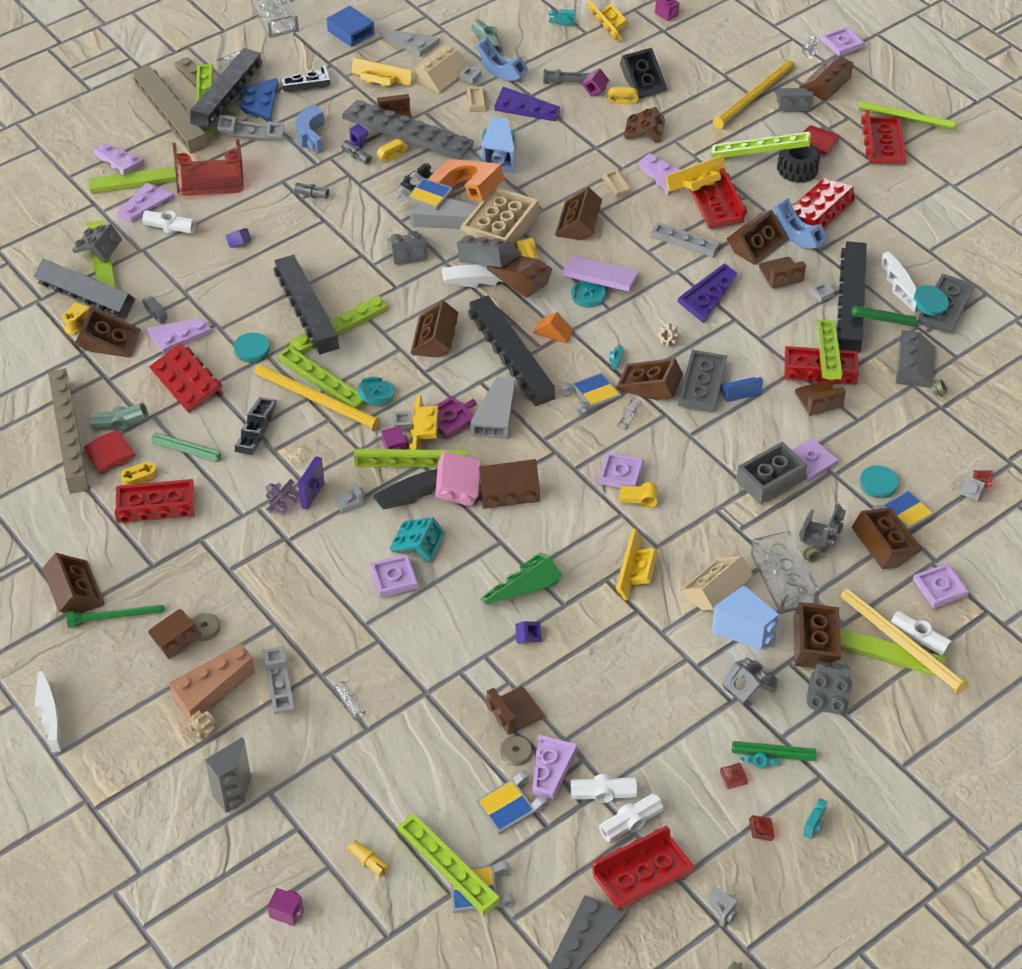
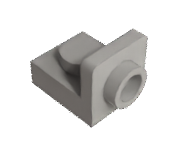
[334,481,365,514]
[708,886,738,927]

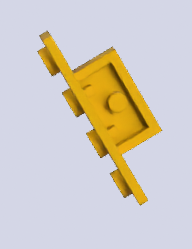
[587,0,628,42]
[351,58,413,87]
[665,155,726,192]
[410,394,439,450]
[616,529,658,600]

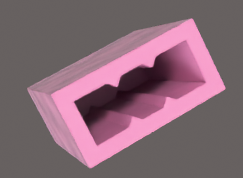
[435,451,480,507]

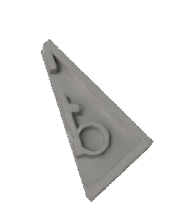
[380,29,440,57]

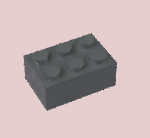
[736,441,807,505]

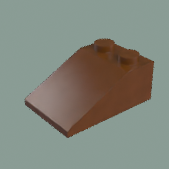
[487,256,552,298]
[74,307,141,357]
[616,358,683,400]

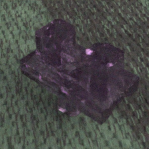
[266,479,299,515]

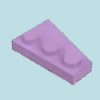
[94,143,144,175]
[639,153,680,196]
[117,183,175,223]
[147,318,212,354]
[532,734,578,800]

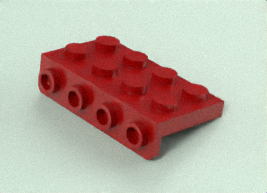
[861,110,906,164]
[689,168,747,229]
[793,179,855,229]
[149,343,223,413]
[784,346,859,385]
[114,479,195,523]
[592,826,695,911]

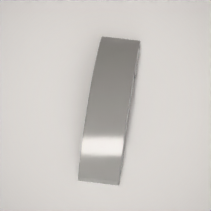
[217,115,284,141]
[263,646,295,714]

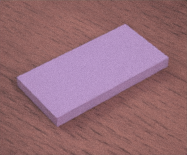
[562,255,639,291]

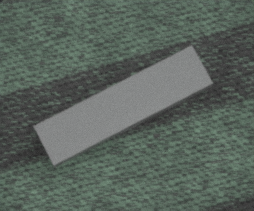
[650,222,720,257]

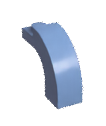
[475,37,529,81]
[295,104,325,154]
[773,198,828,249]

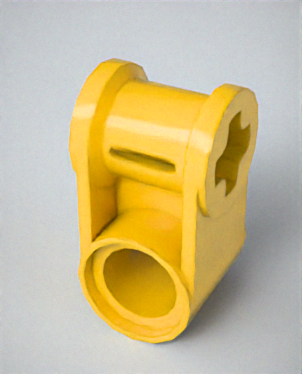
[62,302,91,335]

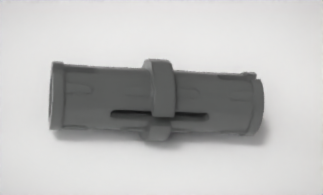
[341,140,372,165]
[294,182,329,199]

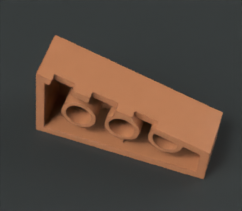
[169,644,255,723]

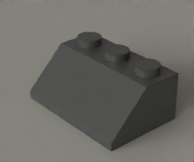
[457,235,521,267]
[896,330,935,388]
[205,738,251,813]

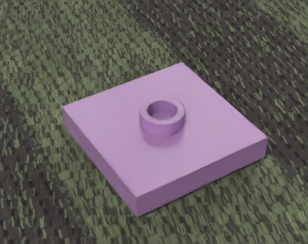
[821,26,865,56]
[792,438,838,481]
[598,452,644,488]
[370,554,418,598]
[913,563,969,608]

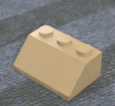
[415,44,468,94]
[679,556,753,611]

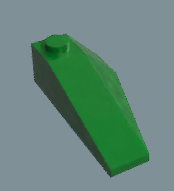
[480,552,562,604]

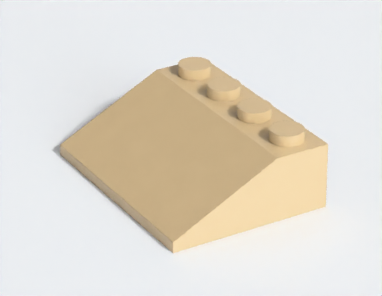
[460,187,539,246]

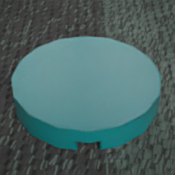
[571,280,606,308]
[913,285,949,316]
[234,332,270,362]
[357,376,394,405]
[860,465,898,498]

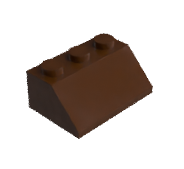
[799,57,854,101]
[555,187,602,240]
[726,209,788,265]
[410,300,459,358]
[479,459,540,509]
[851,507,922,569]
[42,552,105,614]
[793,602,841,668]

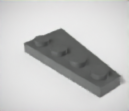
[548,895,626,969]

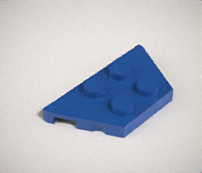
[240,78,278,122]

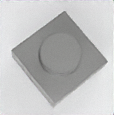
[459,66,481,84]
[810,281,835,303]
[393,411,412,430]
[959,476,985,501]

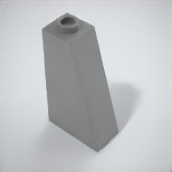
[410,198,477,229]
[471,377,515,439]

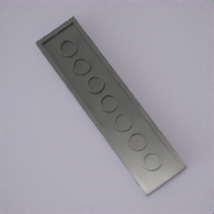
[342,100,474,160]

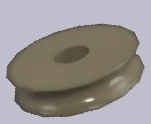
[192,613,220,641]
[500,736,532,766]

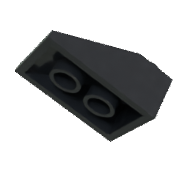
[620,48,668,99]

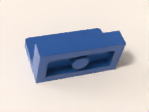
[720,377,763,402]

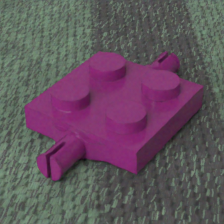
[436,396,477,439]

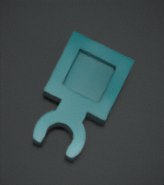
[549,9,575,26]
[803,798,828,839]

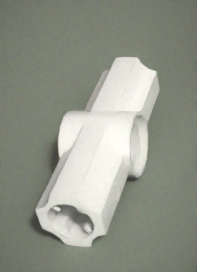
[142,210,196,234]
[891,611,953,656]
[571,774,637,803]
[599,794,664,842]

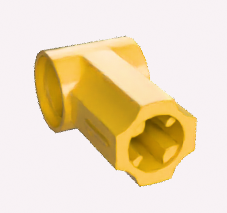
[515,238,539,259]
[620,482,658,508]

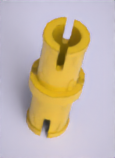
[347,840,389,877]

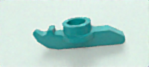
[609,344,623,370]
[739,752,781,768]

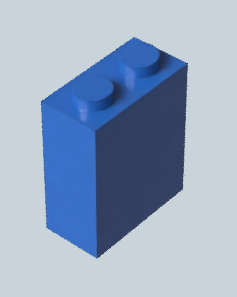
[326,6,375,47]

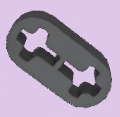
[142,295,168,323]

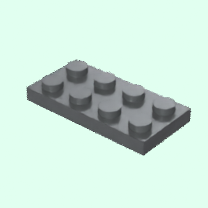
[917,273,976,333]
[678,349,728,412]

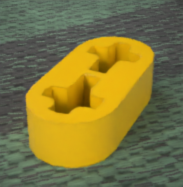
[608,87,638,104]
[377,139,407,162]
[121,462,157,485]

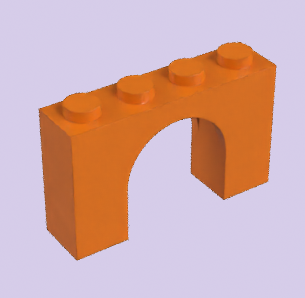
[428,159,506,201]

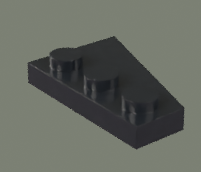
[281,65,331,92]

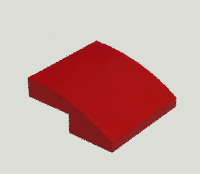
[803,125,840,155]
[83,430,136,475]

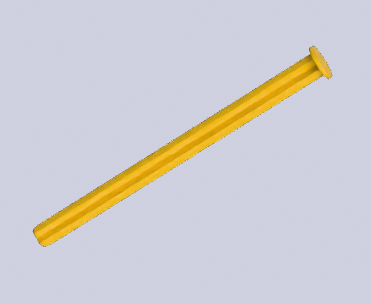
[713,60,795,129]
[254,365,380,431]
[841,589,968,694]

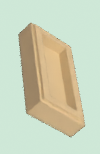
[467,86,486,112]
[602,170,632,198]

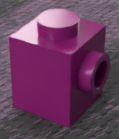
[655,0,680,21]
[581,68,610,96]
[381,426,409,450]
[267,888,305,926]

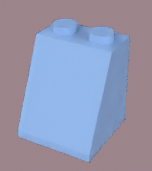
[481,116,516,173]
[712,585,779,650]

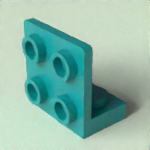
[389,517,446,562]

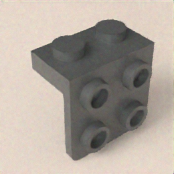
[776,88,813,111]
[72,224,123,262]
[387,231,428,264]

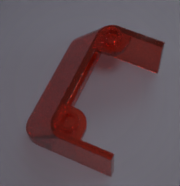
[172,139,244,196]

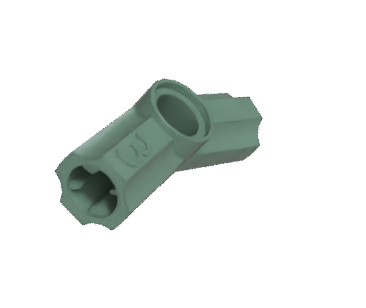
[471,19,503,54]
[90,403,149,431]

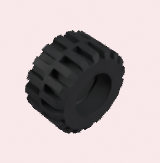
[777,143,821,183]

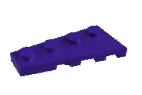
[494,86,560,122]
[677,263,737,323]

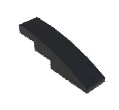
[235,397,277,455]
[373,468,438,510]

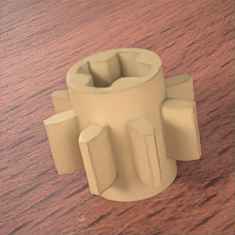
[657,324,681,346]
[189,710,216,737]

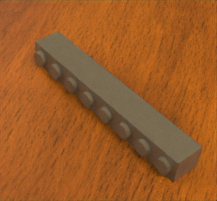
[132,65,208,154]
[48,368,89,494]

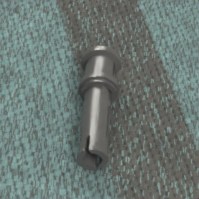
[543,69,589,84]

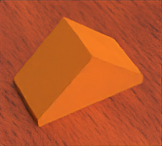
[533,312,573,343]

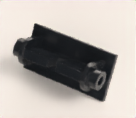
[400,163,433,192]

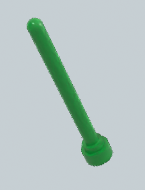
[66,605,165,628]

